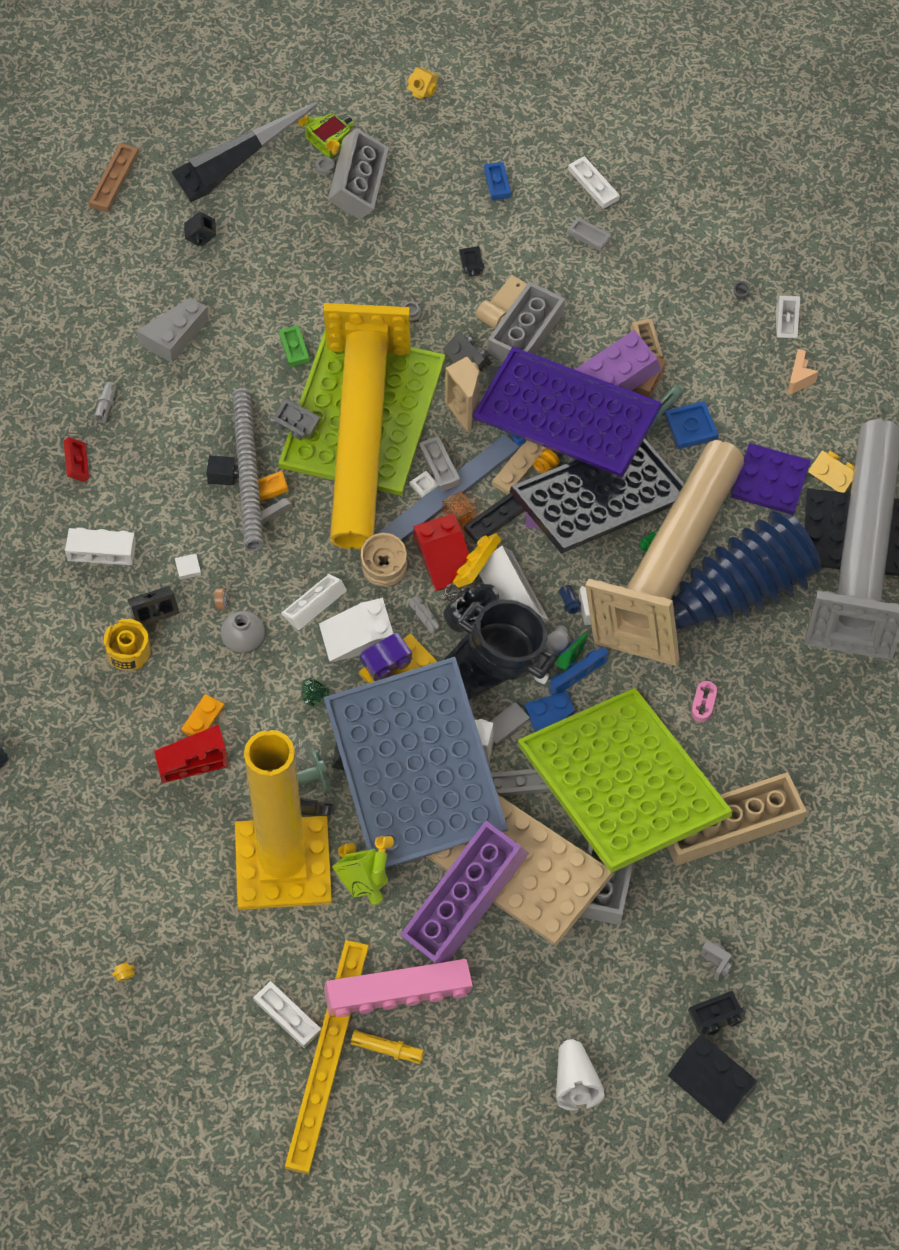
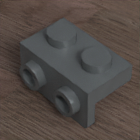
[442,331,492,369]
[269,398,322,441]

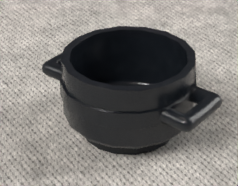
[457,599,558,680]

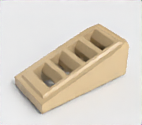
[630,319,663,358]

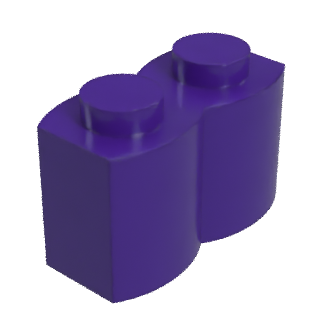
[360,632,412,681]

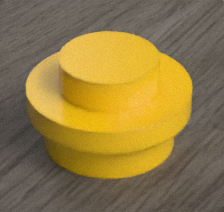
[112,962,135,982]

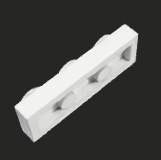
[568,156,620,209]
[253,981,321,1048]

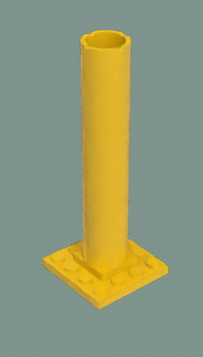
[323,303,411,550]
[235,730,332,910]

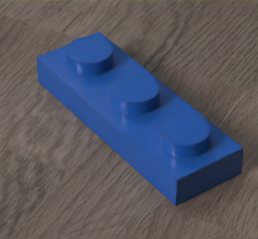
[549,646,608,695]

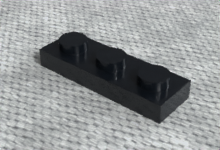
[464,493,525,544]

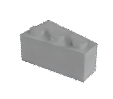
[136,298,209,363]

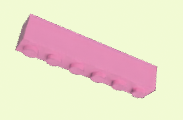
[324,959,473,1018]

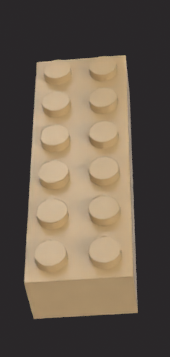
[667,772,807,866]

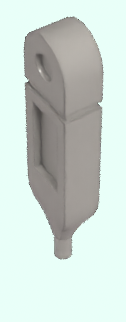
[240,498,293,533]

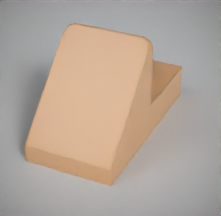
[788,349,818,394]

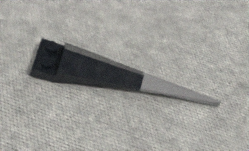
[171,102,318,202]

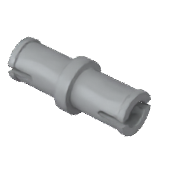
[93,382,117,423]

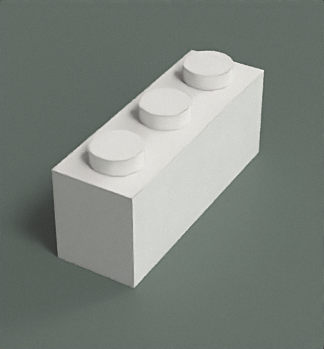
[65,528,136,565]

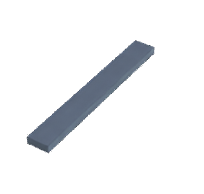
[379,434,520,542]

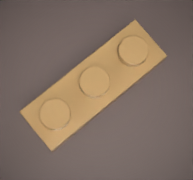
[492,440,546,494]

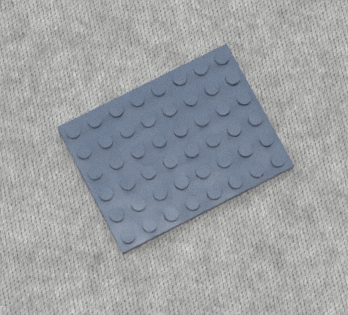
[324,657,508,869]

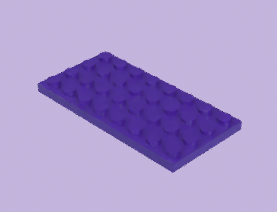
[472,346,662,478]

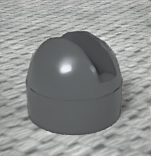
[733,281,750,299]

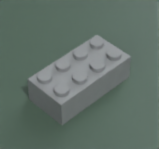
[328,128,389,220]
[487,281,565,362]
[580,844,633,925]

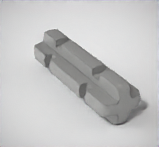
[409,596,441,634]

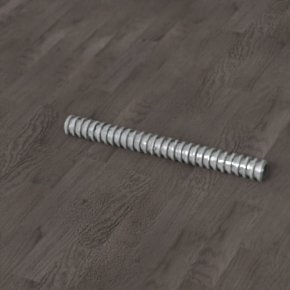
[232,388,264,550]

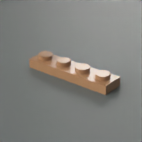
[89,143,139,213]

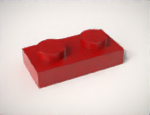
[63,437,89,482]

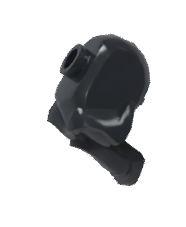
[443,584,499,632]

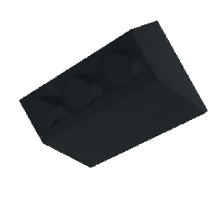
[668,1033,758,1124]

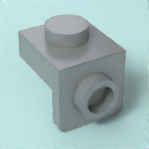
[701,940,732,981]

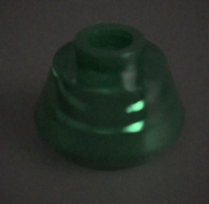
[301,678,330,706]

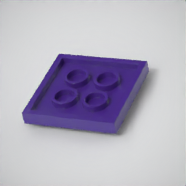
[731,443,811,515]

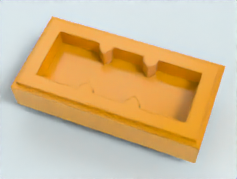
[258,471,289,502]

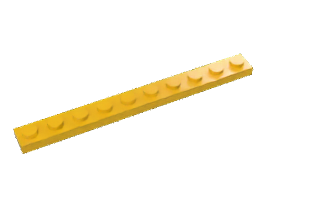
[285,940,369,1175]

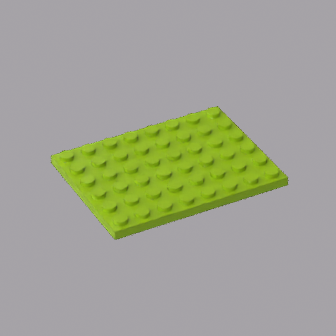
[278,331,446,496]
[518,688,732,873]

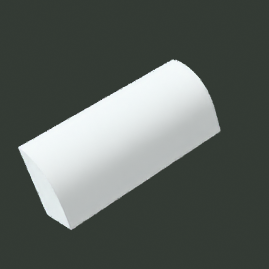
[479,546,549,623]

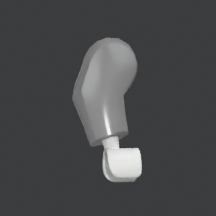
[534,625,570,684]

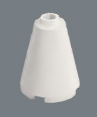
[556,1039,605,1111]

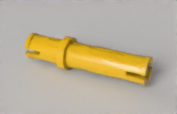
[351,1030,424,1065]

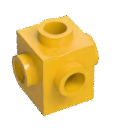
[407,67,440,99]

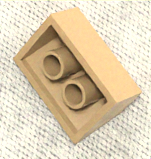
[445,357,480,432]

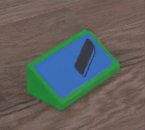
[554,632,588,670]

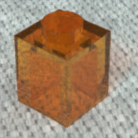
[442,491,475,527]

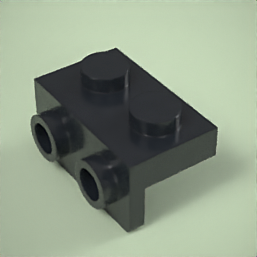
[688,991,746,1036]

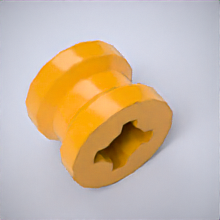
[533,449,560,473]

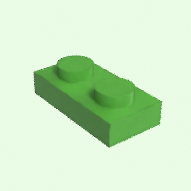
[279,325,310,368]

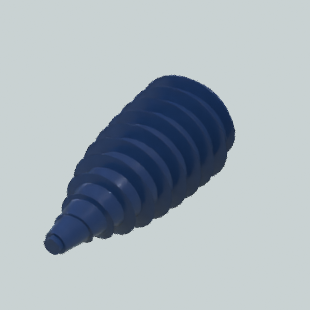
[671,511,821,630]

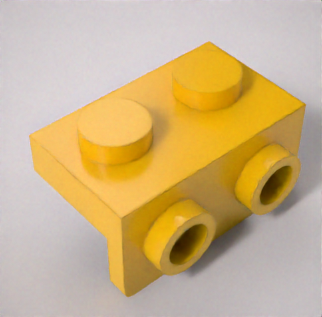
[808,450,855,493]

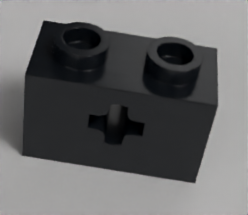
[127,586,180,625]

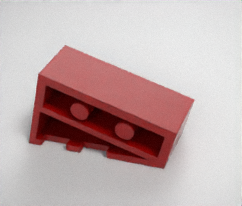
[154,724,228,784]

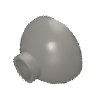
[221,611,265,653]

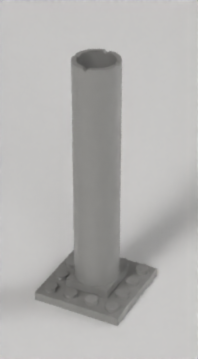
[804,419,899,660]

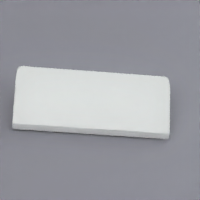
[281,574,347,630]

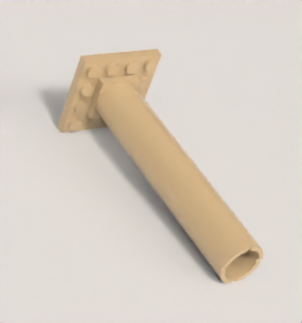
[585,440,744,666]

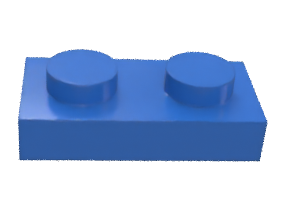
[484,162,511,200]

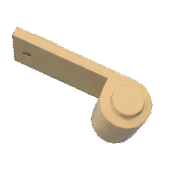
[476,275,527,329]

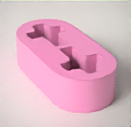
[691,681,717,722]

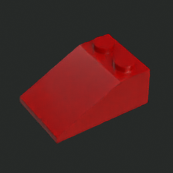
[413,513,477,591]

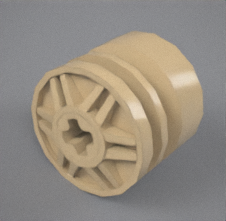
[360,533,407,587]

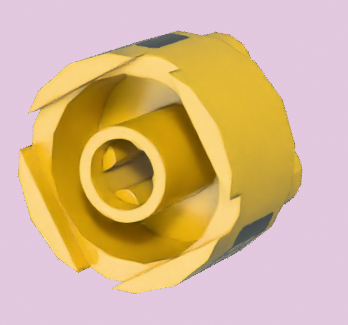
[104,619,151,670]

